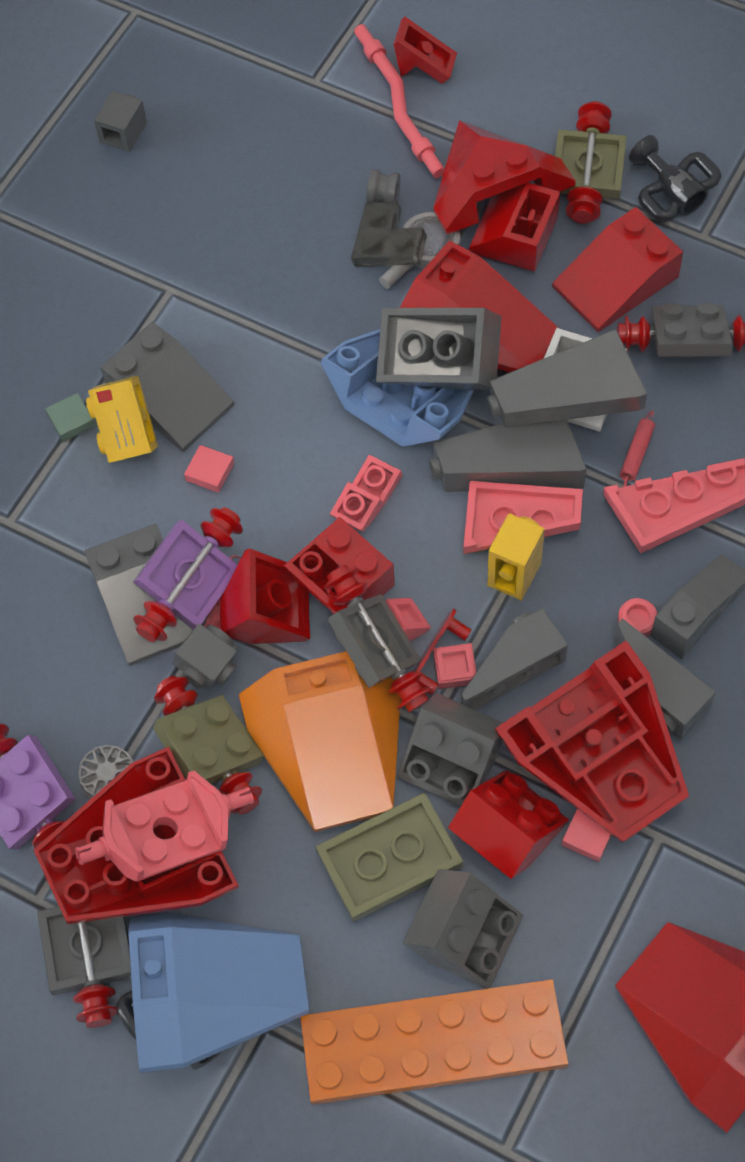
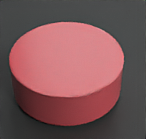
[618,598,658,637]

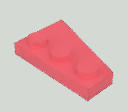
[463,481,583,554]

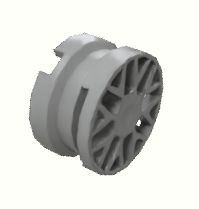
[78,745,133,800]

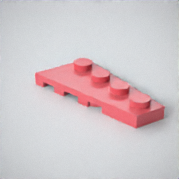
[603,458,745,554]

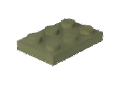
[315,792,463,922]

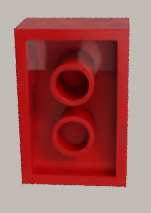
[552,207,683,333]

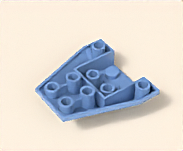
[321,329,474,447]
[128,913,309,1073]

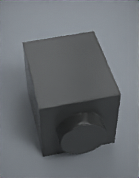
[94,91,147,152]

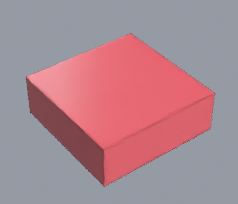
[184,445,234,493]
[433,643,476,689]
[561,809,611,862]

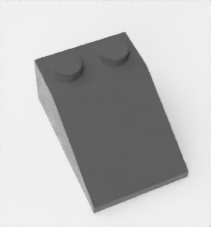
[376,308,502,390]
[100,321,234,452]
[84,523,193,666]

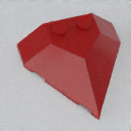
[433,120,576,235]

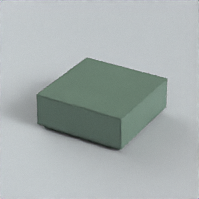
[45,393,95,442]

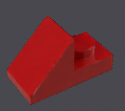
[393,16,457,84]

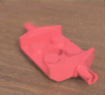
[75,771,254,882]

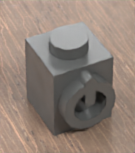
[172,623,238,691]

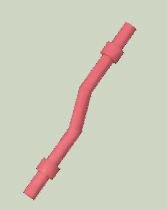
[354,24,445,178]

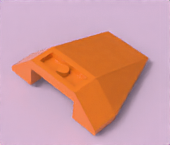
[238,651,401,832]

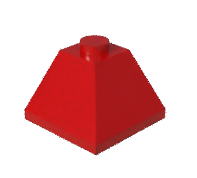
[220,548,310,644]

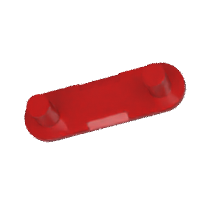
[413,608,472,695]

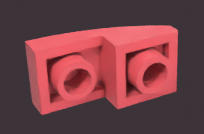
[330,455,403,532]

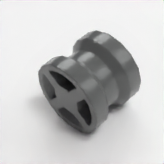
[366,170,401,208]

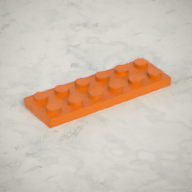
[300,979,568,1105]

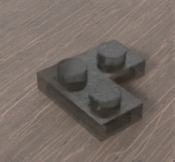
[351,201,427,267]

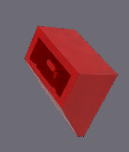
[469,183,560,272]
[284,517,395,614]
[448,770,569,879]

